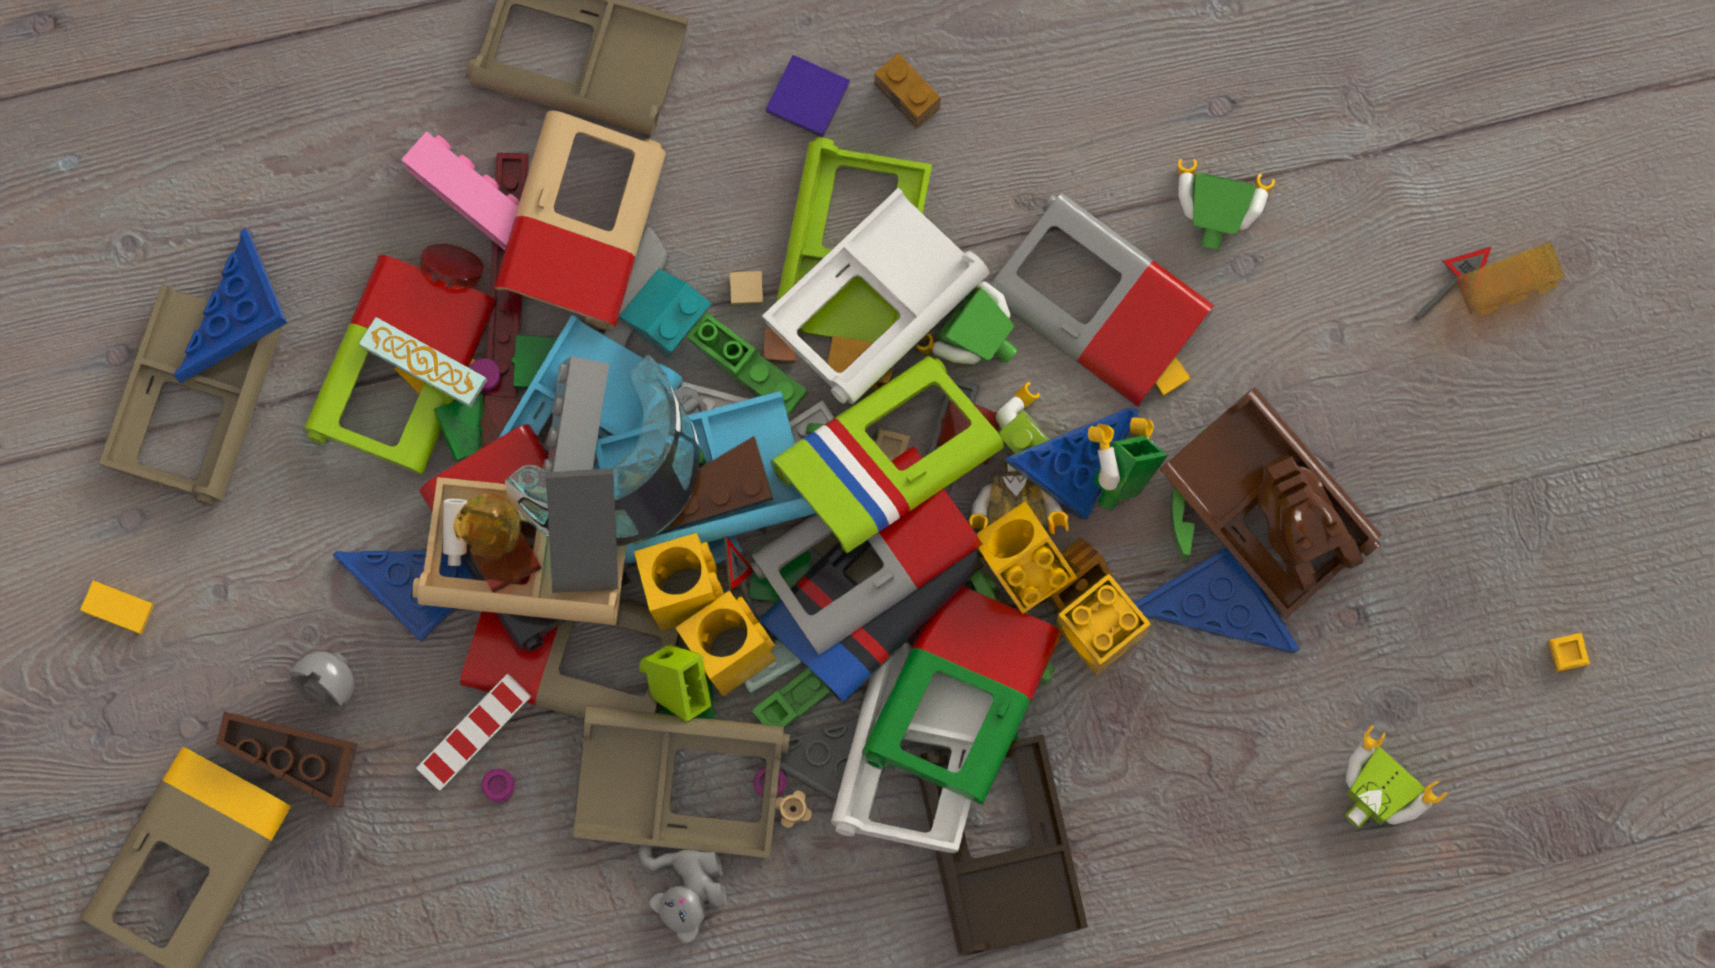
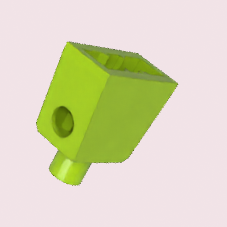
[639,645,711,722]

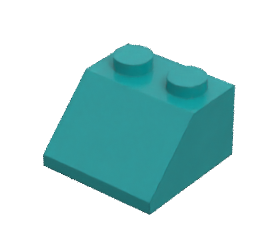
[618,268,711,358]

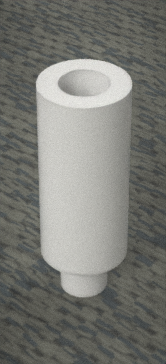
[443,499,468,566]

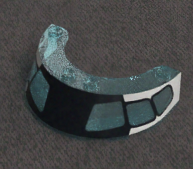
[505,355,700,546]

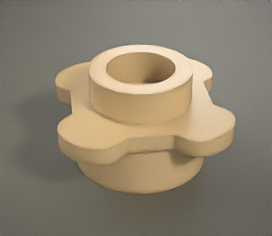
[775,790,812,828]

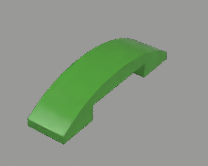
[1170,429,1205,561]
[752,668,831,728]

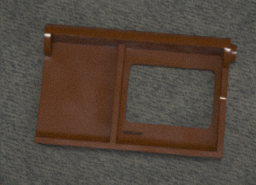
[1160,387,1381,618]

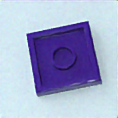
[766,55,850,137]

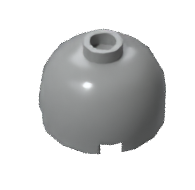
[288,651,355,714]

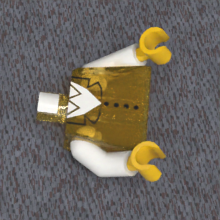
[969,460,1069,534]

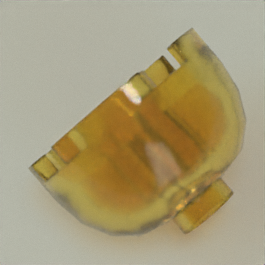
[453,493,522,559]

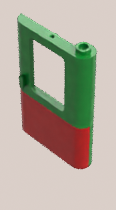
[862,586,1062,805]

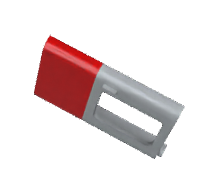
[990,193,1215,407]
[750,446,983,656]

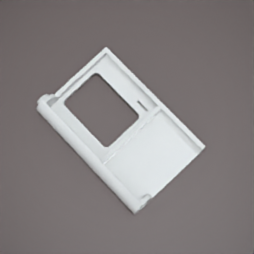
[762,188,990,404]

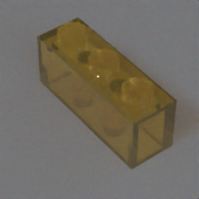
[1456,241,1565,316]

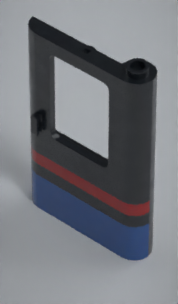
[758,540,984,703]

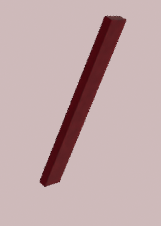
[484,153,529,402]

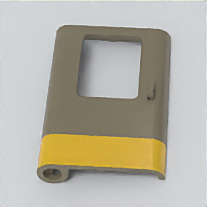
[80,746,292,968]

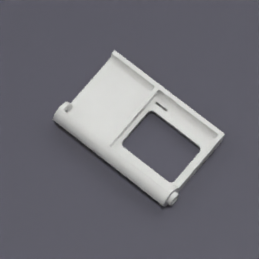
[831,642,993,853]

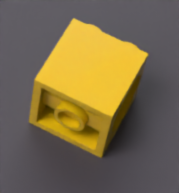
[976,501,1077,614]
[634,533,724,632]
[1055,574,1151,676]
[675,590,777,697]

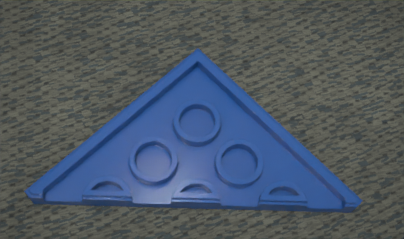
[174,228,287,383]
[1005,408,1139,520]
[1134,548,1300,653]
[333,549,510,642]

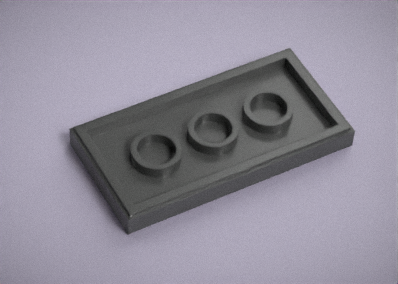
[546,468,618,593]

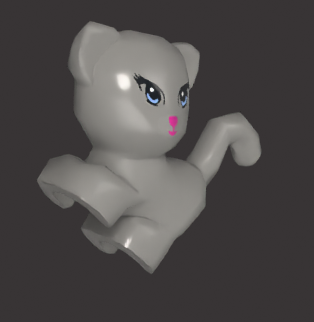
[638,845,728,944]

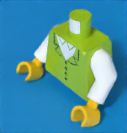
[996,382,1050,454]
[1345,725,1447,829]

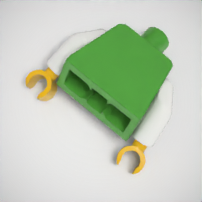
[1178,159,1275,250]
[915,281,1017,365]

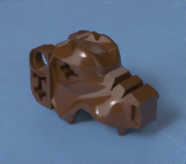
[1258,455,1363,592]

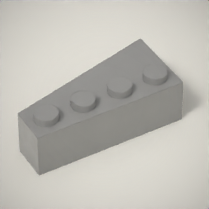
[542,356,609,488]

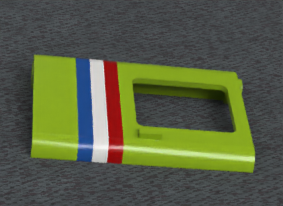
[770,356,1005,553]

